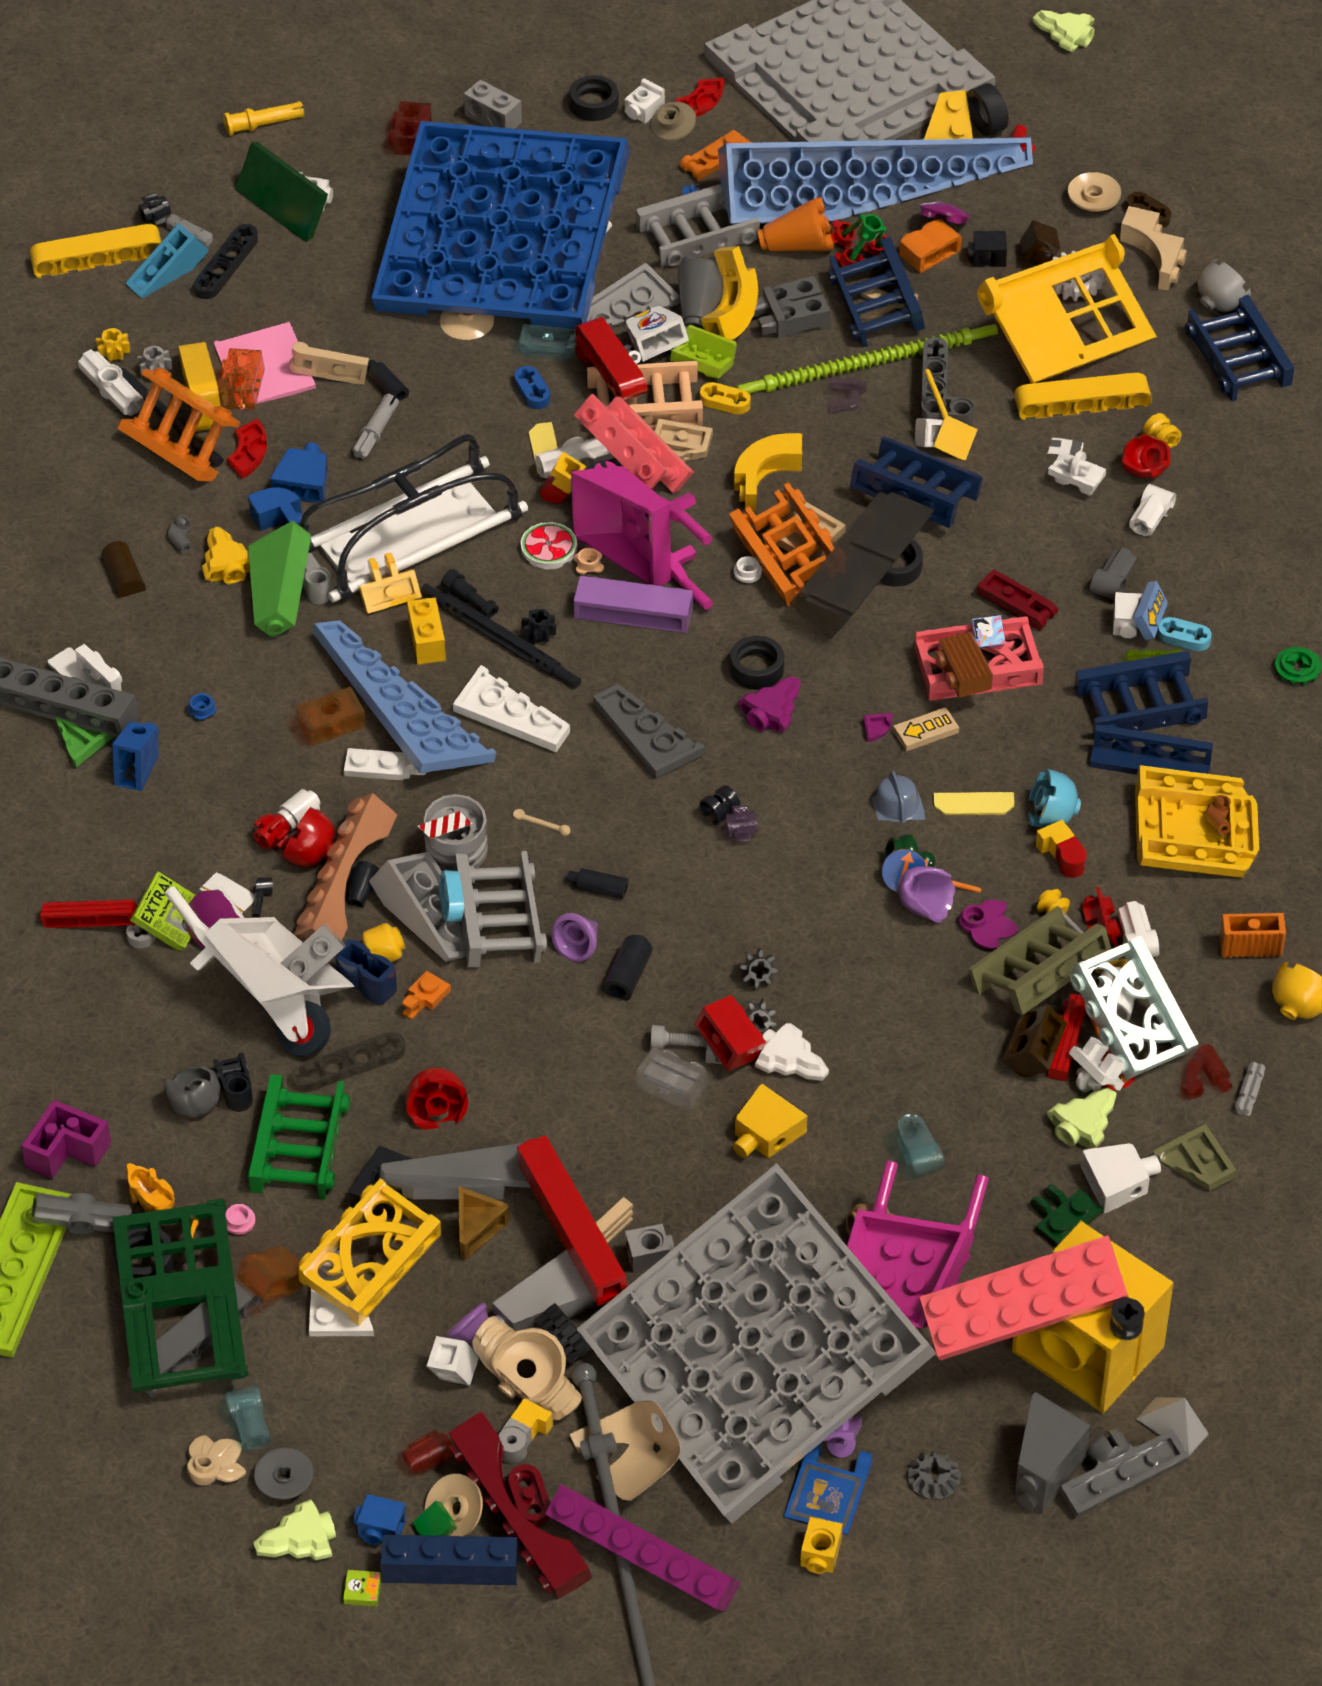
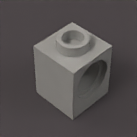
[625,1223,674,1273]

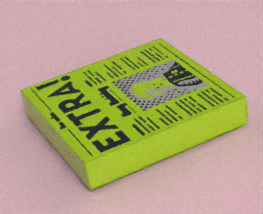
[130,871,195,951]

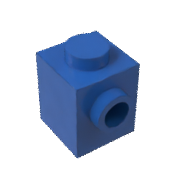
[353,1494,407,1546]

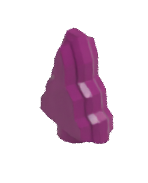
[737,676,801,733]

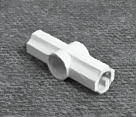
[78,350,144,416]
[535,437,615,478]

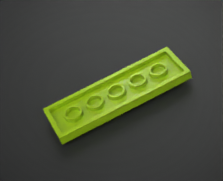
[0,1182,72,1358]

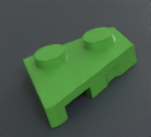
[55,717,113,768]

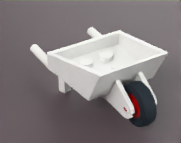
[165,886,355,1056]

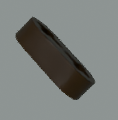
[1126,192,1171,228]

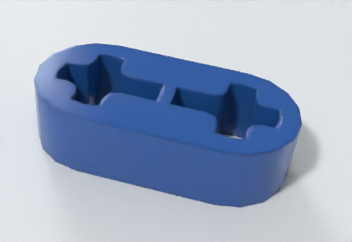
[514,366,551,409]

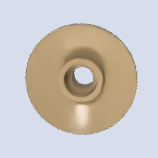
[1068,172,1121,211]
[440,311,494,340]
[425,1474,483,1536]

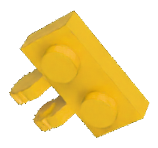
[358,552,422,614]

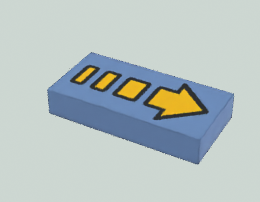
[1133,581,1168,640]

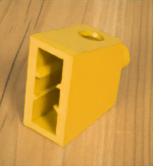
[732,1084,807,1158]

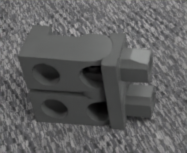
[753,275,831,338]

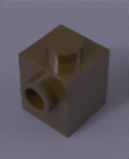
[1020,220,1060,265]

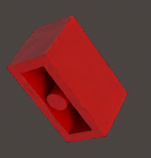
[694,995,767,1072]

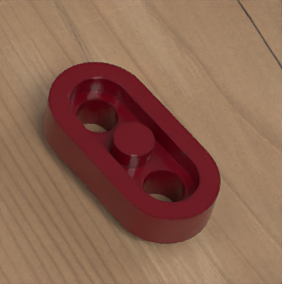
[508,1464,550,1527]

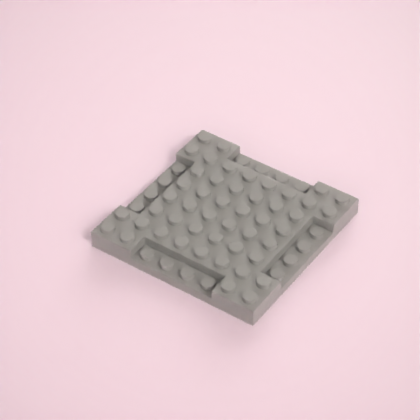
[705,0,995,142]
[577,1163,937,1524]

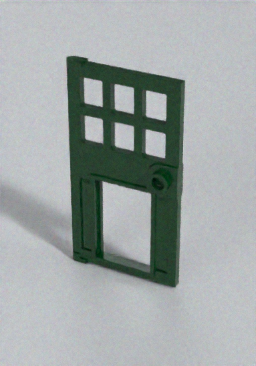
[113,1199,249,1393]

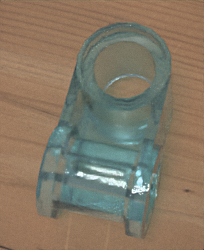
[896,1114,945,1177]

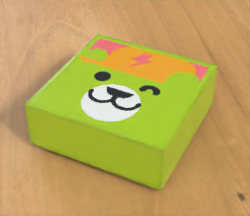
[343,1570,381,1607]

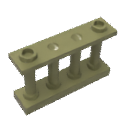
[968,906,1111,1015]

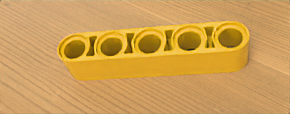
[29,224,162,278]
[1014,373,1152,420]

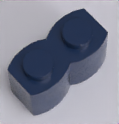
[335,939,397,1004]

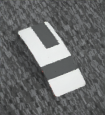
[1048,438,1084,456]

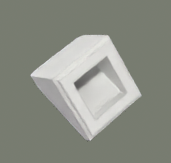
[915,418,943,447]

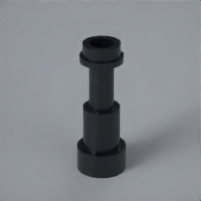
[441,569,499,618]

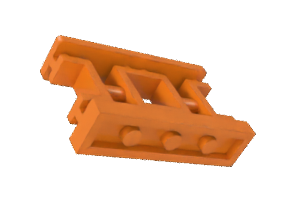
[729,482,848,606]

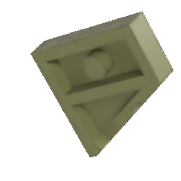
[1153,1124,1237,1191]

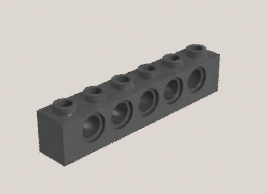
[0,657,140,738]

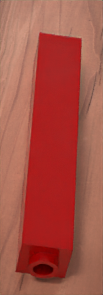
[517,1135,627,1306]

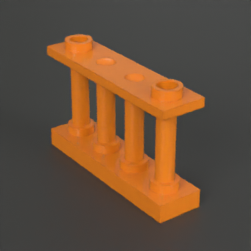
[118,367,240,481]

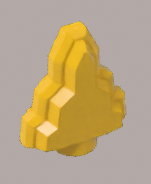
[202,527,250,585]

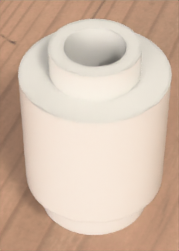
[276,789,321,832]

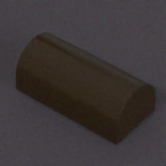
[101,541,146,598]

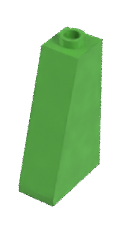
[248,521,311,636]

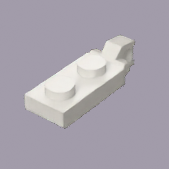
[344,748,427,781]

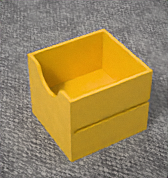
[1012,1221,1174,1414]

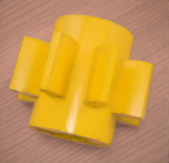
[96,328,130,362]

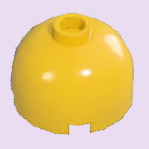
[1272,962,1322,1020]

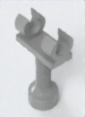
[650,1025,722,1064]

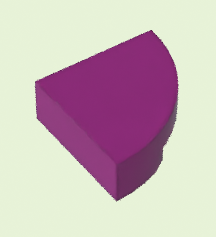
[863,713,893,742]

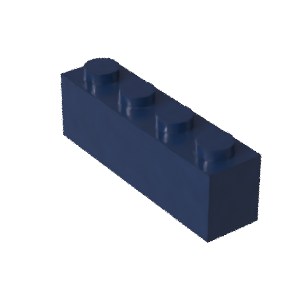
[381,1535,518,1585]

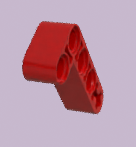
[575,317,647,401]

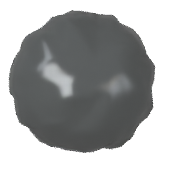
[163,1066,221,1118]

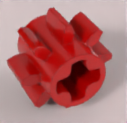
[253,813,290,850]

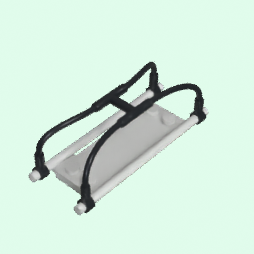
[299,434,528,603]

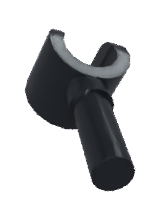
[253,878,273,917]

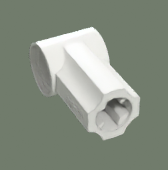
[1129,484,1176,536]
[1118,901,1159,957]

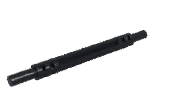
[421,583,581,688]

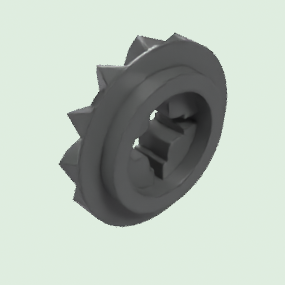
[908,1450,961,1499]

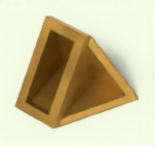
[458,1186,510,1261]

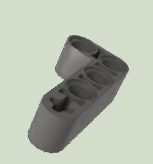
[921,337,974,427]

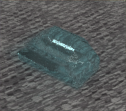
[519,324,575,361]

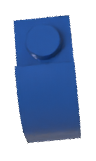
[248,488,302,531]

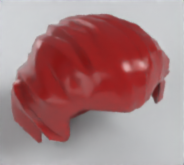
[1122,433,1171,478]

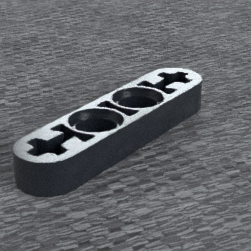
[194,224,258,299]

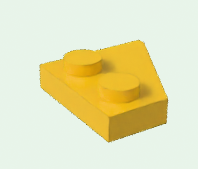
[924,90,973,140]

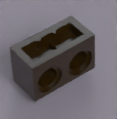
[1003,1004,1067,1078]

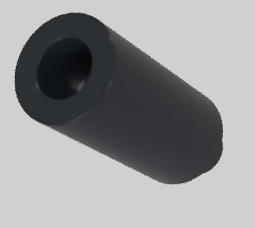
[367,360,409,401]
[567,868,629,899]

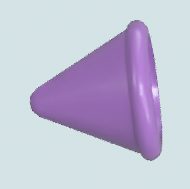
[551,913,598,962]
[444,1303,488,1348]

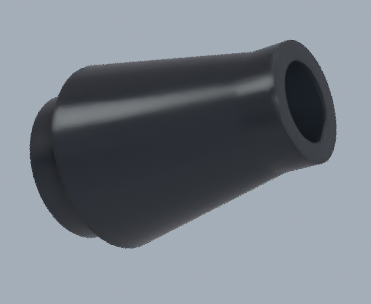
[347,861,379,907]

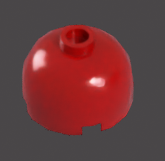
[281,807,335,868]
[405,1067,469,1130]

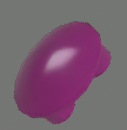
[919,202,971,224]
[186,889,240,948]

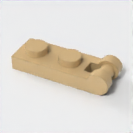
[289,342,369,384]

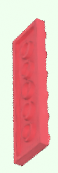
[920,1235,1129,1361]

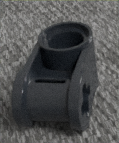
[212,1052,253,1112]

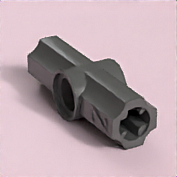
[31,1193,131,1235]

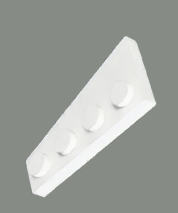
[453,665,570,752]

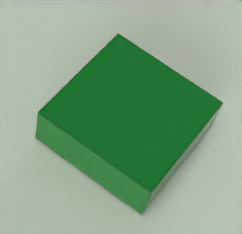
[412,1500,458,1536]

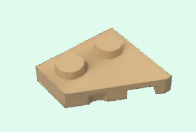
[655,419,713,462]

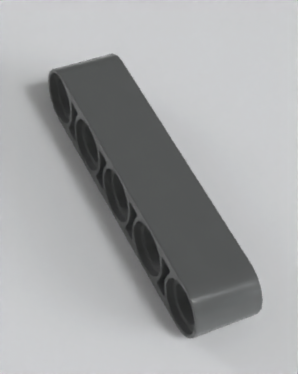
[126,1275,265,1397]

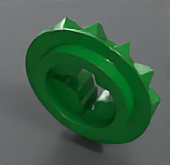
[1275,647,1322,686]

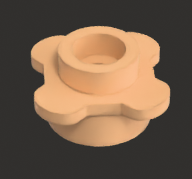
[574,548,604,575]

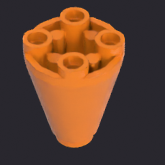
[758,197,834,252]

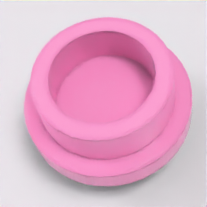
[225,1204,255,1235]

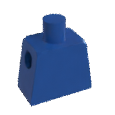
[271,442,328,503]
[112,722,159,791]

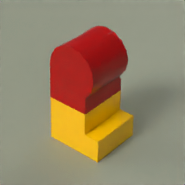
[540,452,587,504]
[1036,820,1087,878]

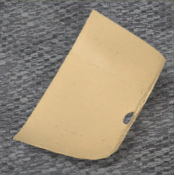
[570,1401,681,1501]

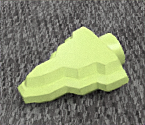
[1032,10,1094,52]
[1047,1087,1117,1149]
[253,1499,336,1560]

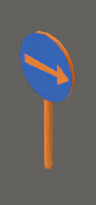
[882,849,981,892]

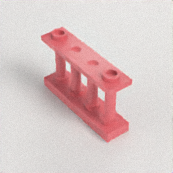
[574,394,694,493]

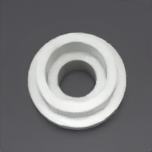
[734,556,762,583]

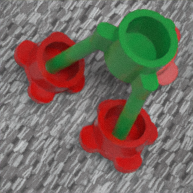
[831,214,888,273]

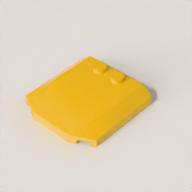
[1135,765,1259,878]

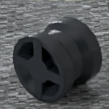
[1109,1298,1145,1340]

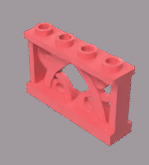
[914,617,1044,701]

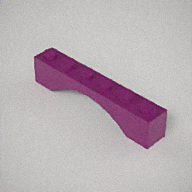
[545,1485,741,1612]

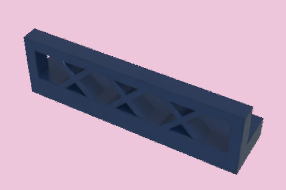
[1090,724,1213,775]

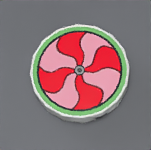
[521,522,577,569]

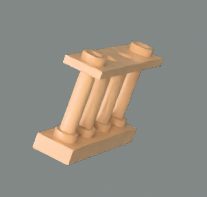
[587,361,703,429]

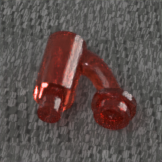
[1181,1044,1232,1100]

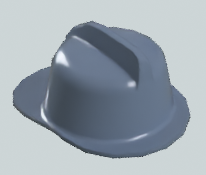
[872,771,925,823]

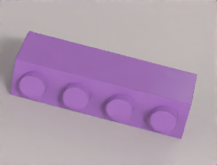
[574,576,693,633]

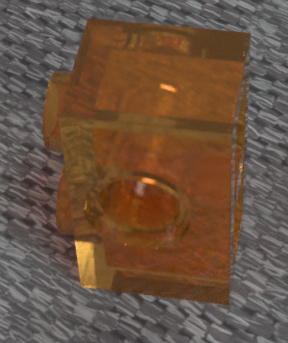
[297,687,366,747]

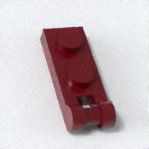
[976,569,1058,631]

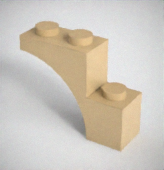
[1120,206,1187,291]

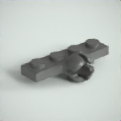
[1059,1429,1189,1518]

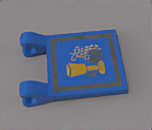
[784,1442,873,1535]

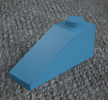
[125,223,210,298]

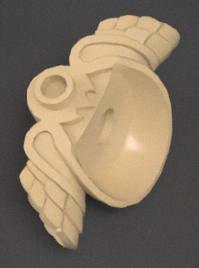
[472,1316,582,1420]

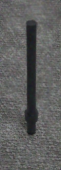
[121,368,224,467]

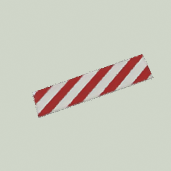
[418,811,473,839]

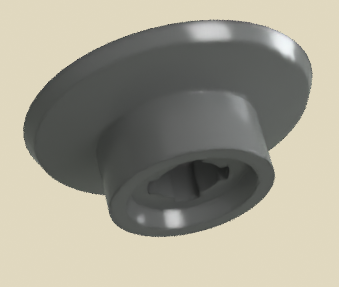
[254,1448,314,1499]

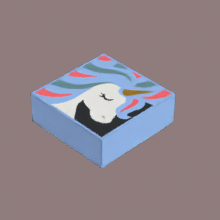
[971,615,1005,648]

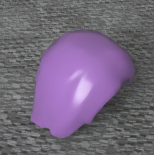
[897,866,956,923]

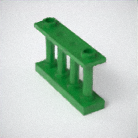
[248,1074,350,1200]

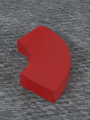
[675,78,724,117]
[226,418,267,479]

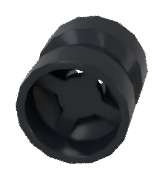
[699,785,741,825]

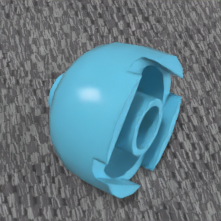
[1028,769,1081,829]

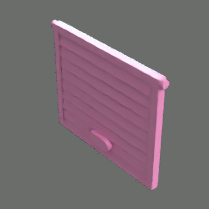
[214,322,316,410]

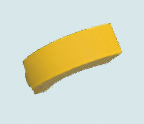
[700,246,758,340]
[734,433,802,511]

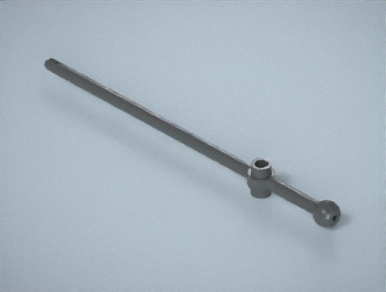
[571,1363,656,1686]

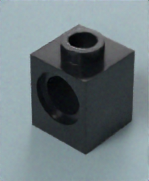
[968,231,1007,267]

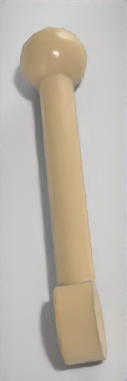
[513,809,571,836]

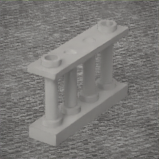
[636,184,760,268]
[453,851,547,967]

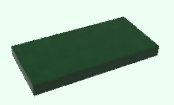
[235,142,328,242]

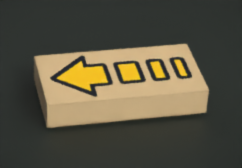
[893,707,959,751]

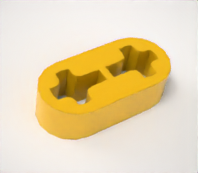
[700,382,751,415]

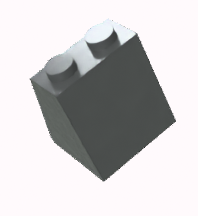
[1015,1392,1091,1514]

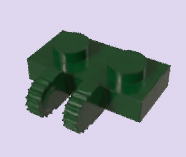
[1030,1184,1103,1247]

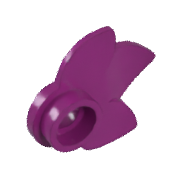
[959,900,1019,950]

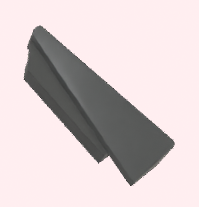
[378,1142,531,1199]

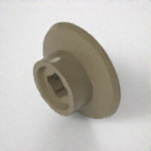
[651,102,696,141]

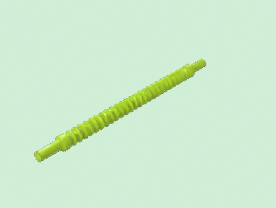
[736,324,998,394]

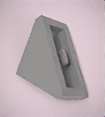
[1136,1397,1209,1456]

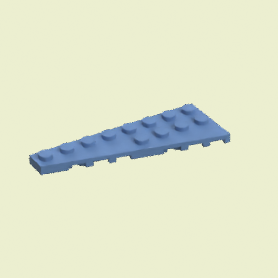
[312,620,497,773]

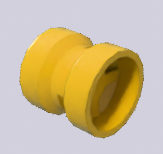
[1143,413,1182,448]

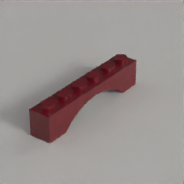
[448,1411,593,1599]

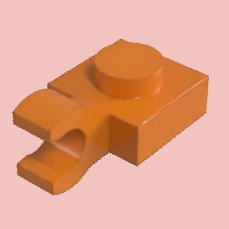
[402,971,451,1020]

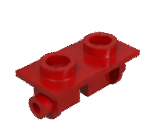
[1082,886,1121,947]

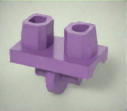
[823,1415,862,1458]

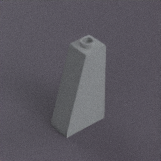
[492,1250,607,1331]

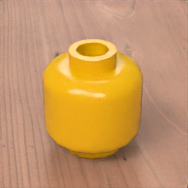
[362,923,406,962]

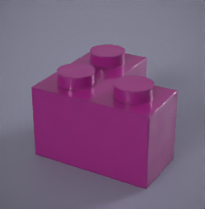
[21,1099,112,1179]

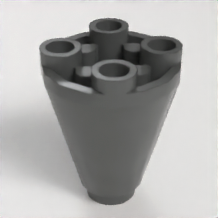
[678,256,723,330]

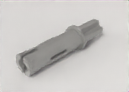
[352,394,399,459]

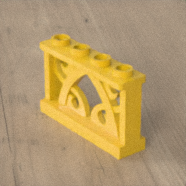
[298,1179,441,1326]

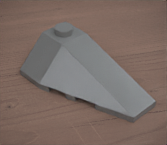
[369,851,466,962]

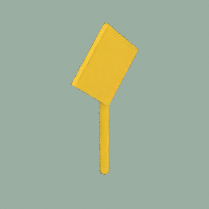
[925,369,978,460]

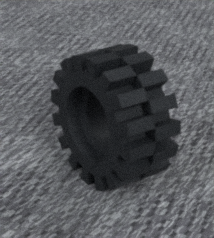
[535,1303,591,1364]

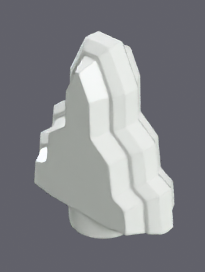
[755,1023,829,1081]

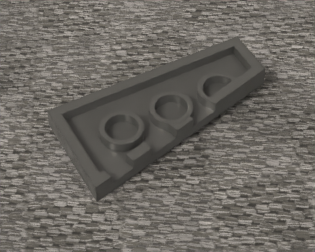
[593,684,706,778]

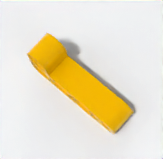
[178,342,220,432]

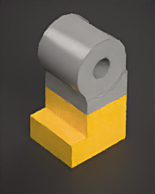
[499,1398,553,1464]

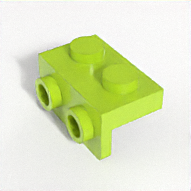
[670,325,737,379]

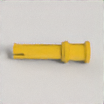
[223,101,304,136]

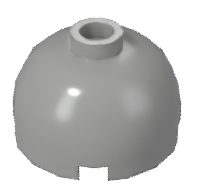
[1198,259,1252,313]

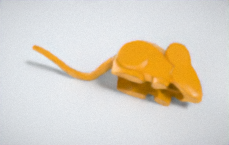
[126,1163,199,1239]

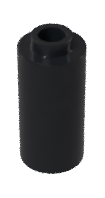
[603,935,653,1001]

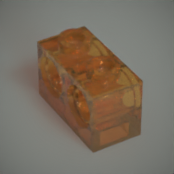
[217,348,265,409]

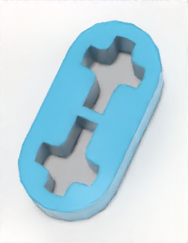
[1157,617,1212,651]
[439,870,464,922]

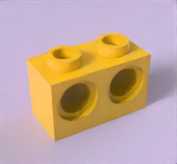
[407,597,446,665]

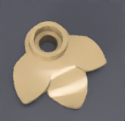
[187,1435,246,1485]

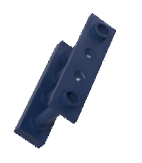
[827,237,925,347]
[1185,295,1294,401]
[849,436,983,528]
[1074,651,1209,740]

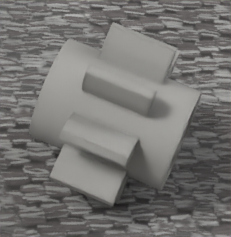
[137,346,172,375]

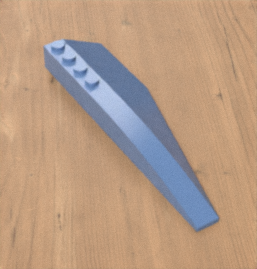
[718,138,1033,224]

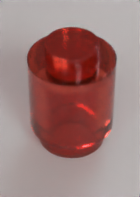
[402,1429,452,1475]

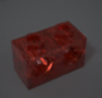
[389,101,432,156]

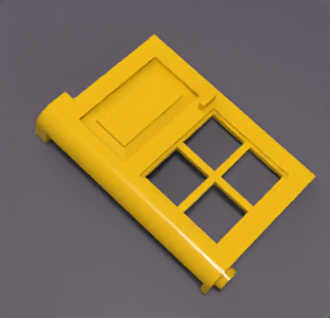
[977,234,1157,384]

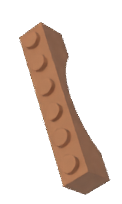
[294,793,398,942]

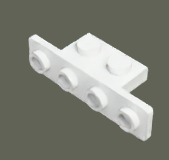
[48,644,122,691]

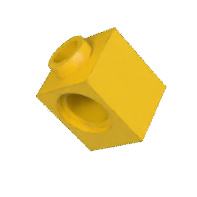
[801,1517,843,1574]

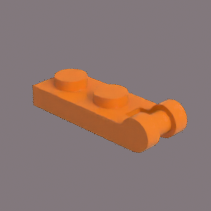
[680,130,751,181]

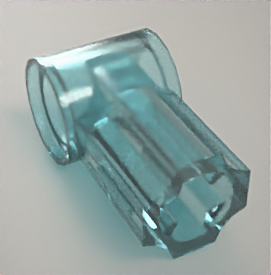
[225,1385,271,1451]

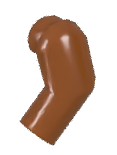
[1206,795,1231,835]

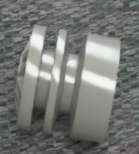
[423,794,488,871]

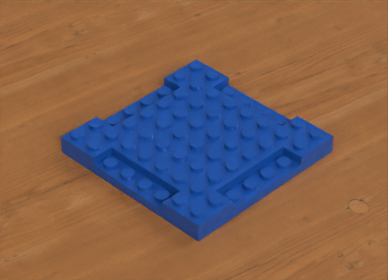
[371,121,630,329]

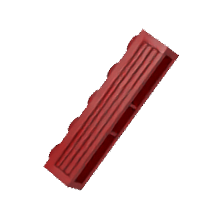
[40,899,137,928]
[1048,993,1086,1082]

